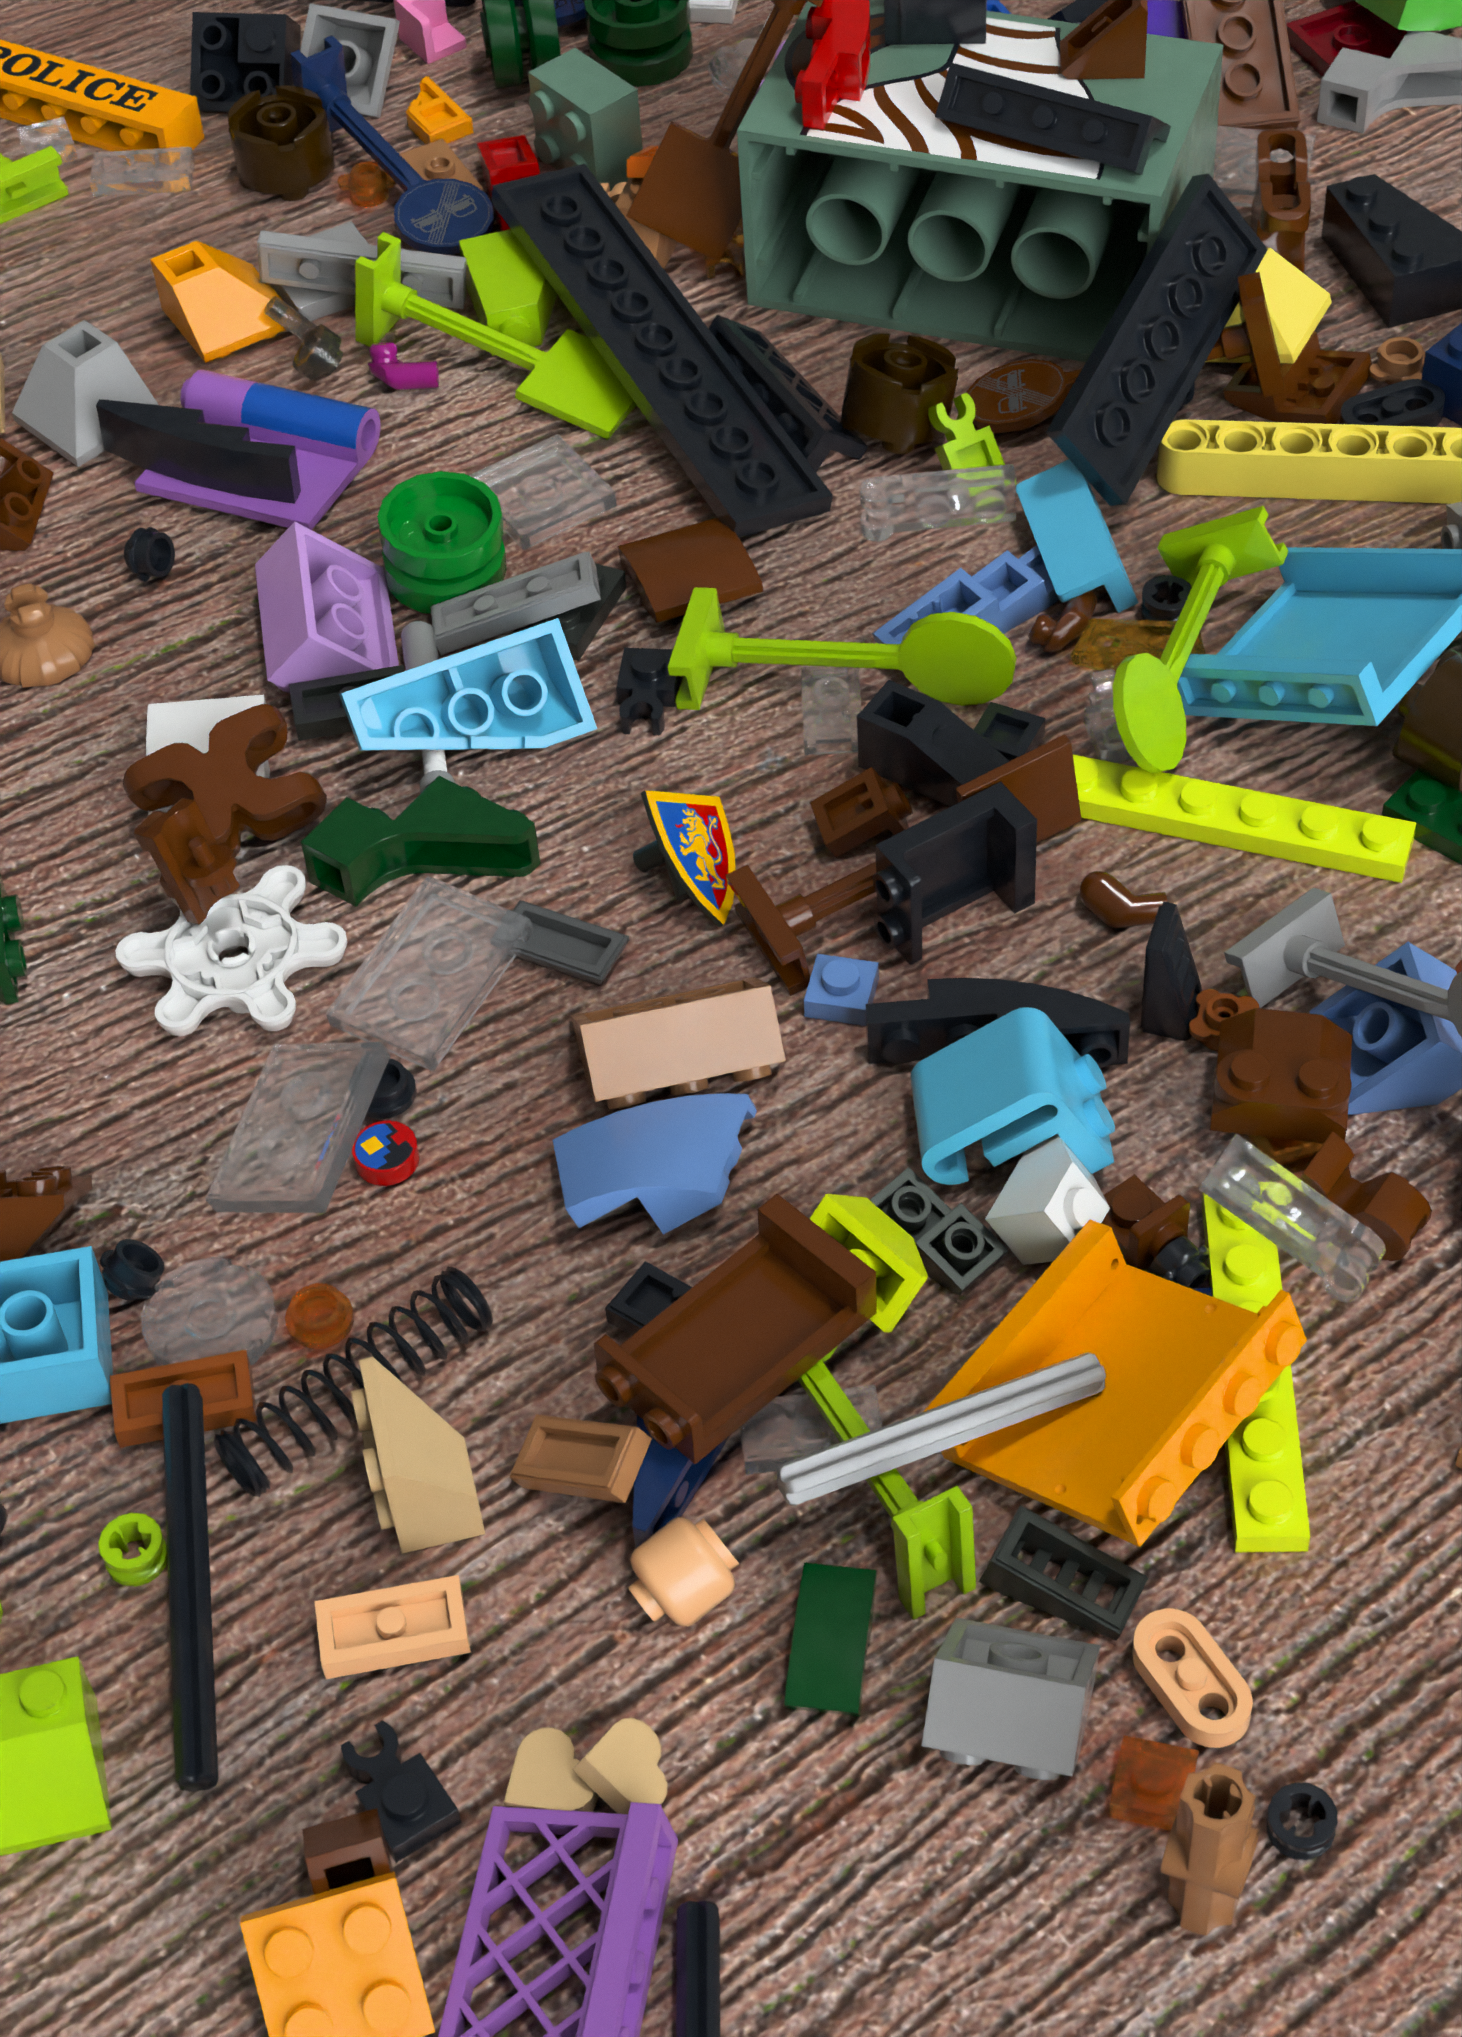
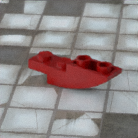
[795,0,871,130]

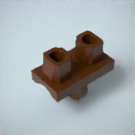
[133,798,240,925]

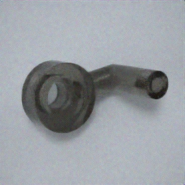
[264,296,343,380]

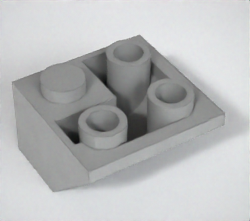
[12,320,159,467]

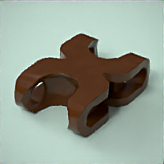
[1250,129,1311,273]
[123,704,327,857]

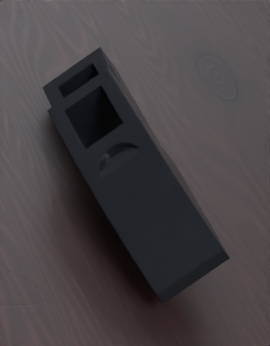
[865,978,1130,1068]

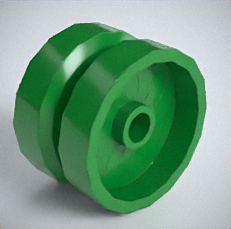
[377,471,507,614]

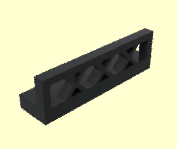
[935,62,1171,175]
[708,315,868,472]

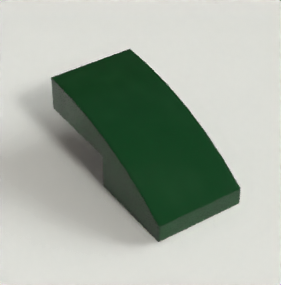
[784,1562,878,1716]

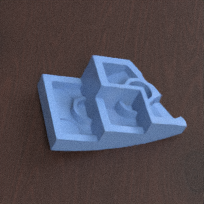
[553,1093,757,1235]

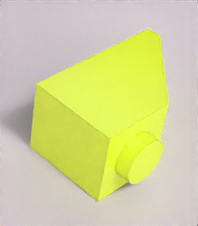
[809,1194,928,1333]

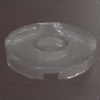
[141,1257,278,1366]

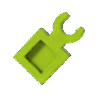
[928,392,1010,500]

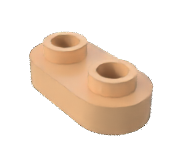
[1132,1608,1253,1748]

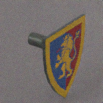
[633,790,736,927]

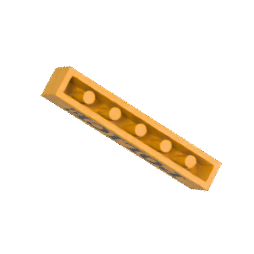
[0,39,205,170]

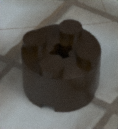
[228,85,335,201]
[840,333,959,454]
[1392,649,1462,793]

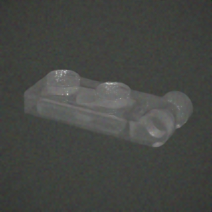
[860,464,1017,542]
[1198,1134,1386,1303]

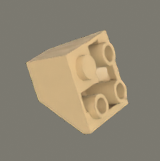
[351,1357,485,1554]

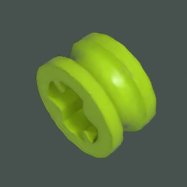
[98,1513,168,1587]

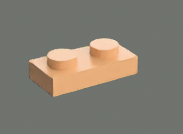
[314,1575,471,1679]

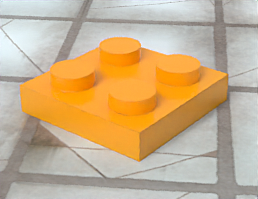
[240,1871,435,2037]

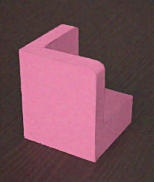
[394,0,466,64]

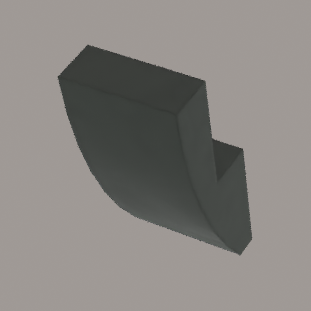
[870,1167,1008,1295]

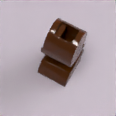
[1289,1131,1432,1261]

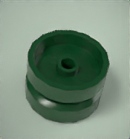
[480,0,561,89]
[584,0,693,87]

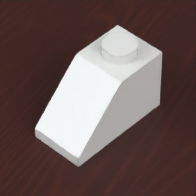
[985,1134,1110,1265]

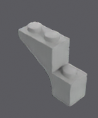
[1317,31,1462,134]

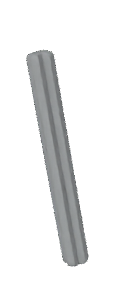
[776,1352,1106,1506]

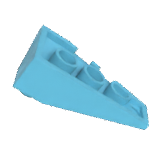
[339,618,597,751]

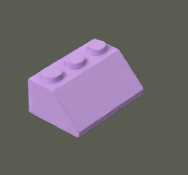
[255,521,399,693]

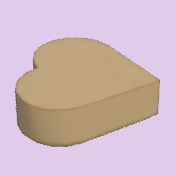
[572,1718,667,1814]
[504,1728,598,1812]

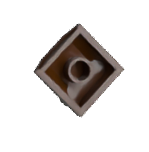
[1210,1008,1352,1143]

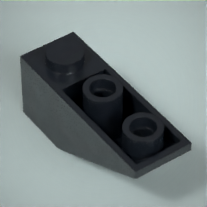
[857,680,1009,807]

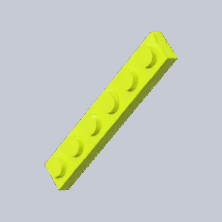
[1073,754,1416,883]
[1201,1185,1310,1552]

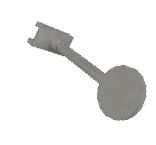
[1224,888,1462,1038]

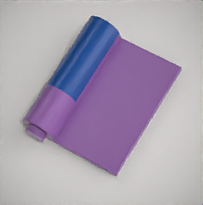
[134,369,380,530]

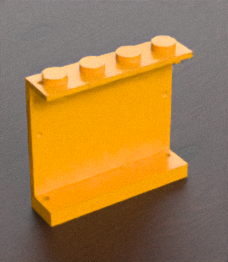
[923,1219,1307,1547]

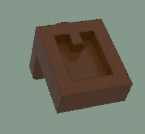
[810,767,913,858]
[1102,1174,1190,1270]

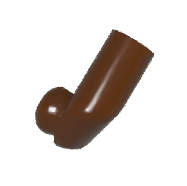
[1028,591,1097,652]

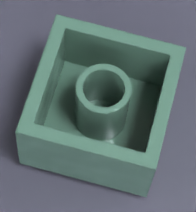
[528,48,643,191]

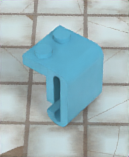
[910,1007,1115,1185]

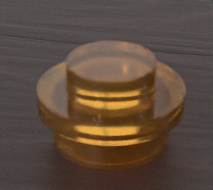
[285,1283,354,1349]

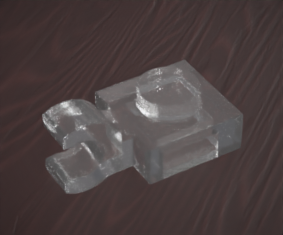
[1084,668,1134,763]

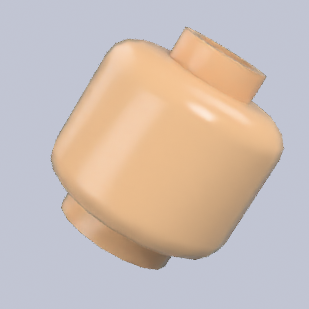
[628,1517,739,1627]

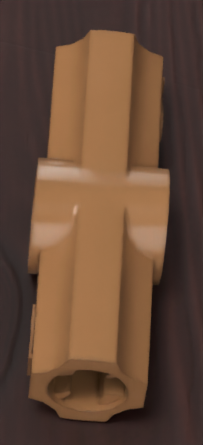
[1161,1762,1260,1936]

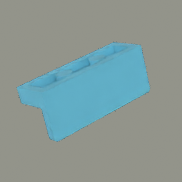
[1015,459,1139,613]

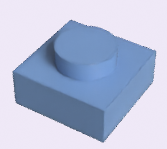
[804,954,879,1026]

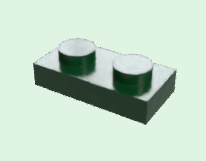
[1382,770,1462,865]

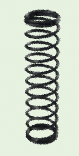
[214,1267,493,1497]

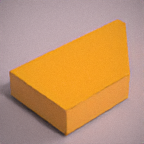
[406,76,474,144]

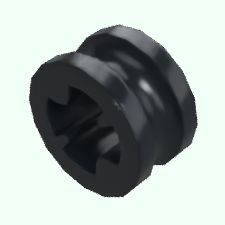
[1141,575,1192,631]
[1266,1782,1338,1860]

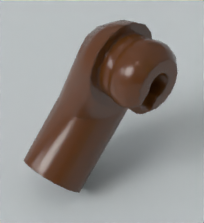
[1080,871,1168,928]

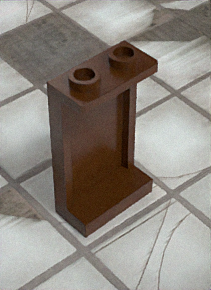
[594,1194,877,1464]

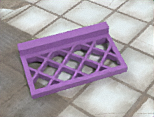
[438,1802,678,2037]

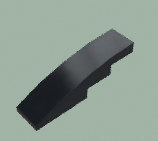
[96,399,301,504]

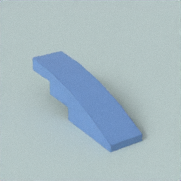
[872,545,1059,644]

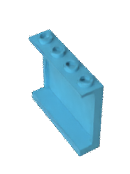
[1177,547,1462,726]

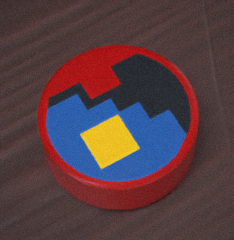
[352,1120,420,1186]

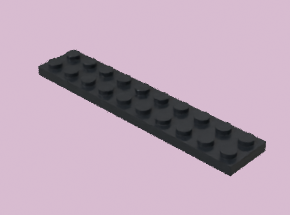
[491,164,833,538]

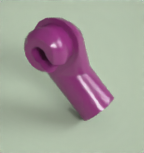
[368,342,439,390]

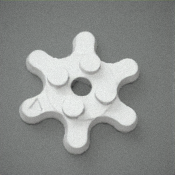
[115,865,348,1036]

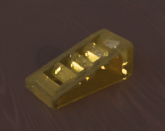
[1070,619,1205,675]

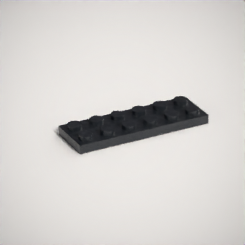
[1046,173,1268,506]

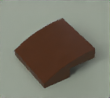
[1223,331,1372,424]
[617,517,764,623]

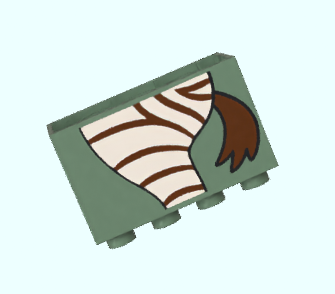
[737,0,1223,362]

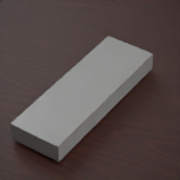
[431,551,601,655]

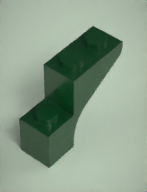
[301,776,541,907]

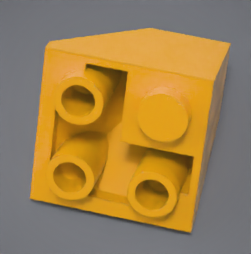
[150,241,298,363]

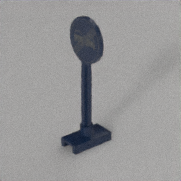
[290,35,494,255]

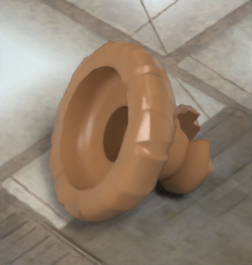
[0,583,95,688]

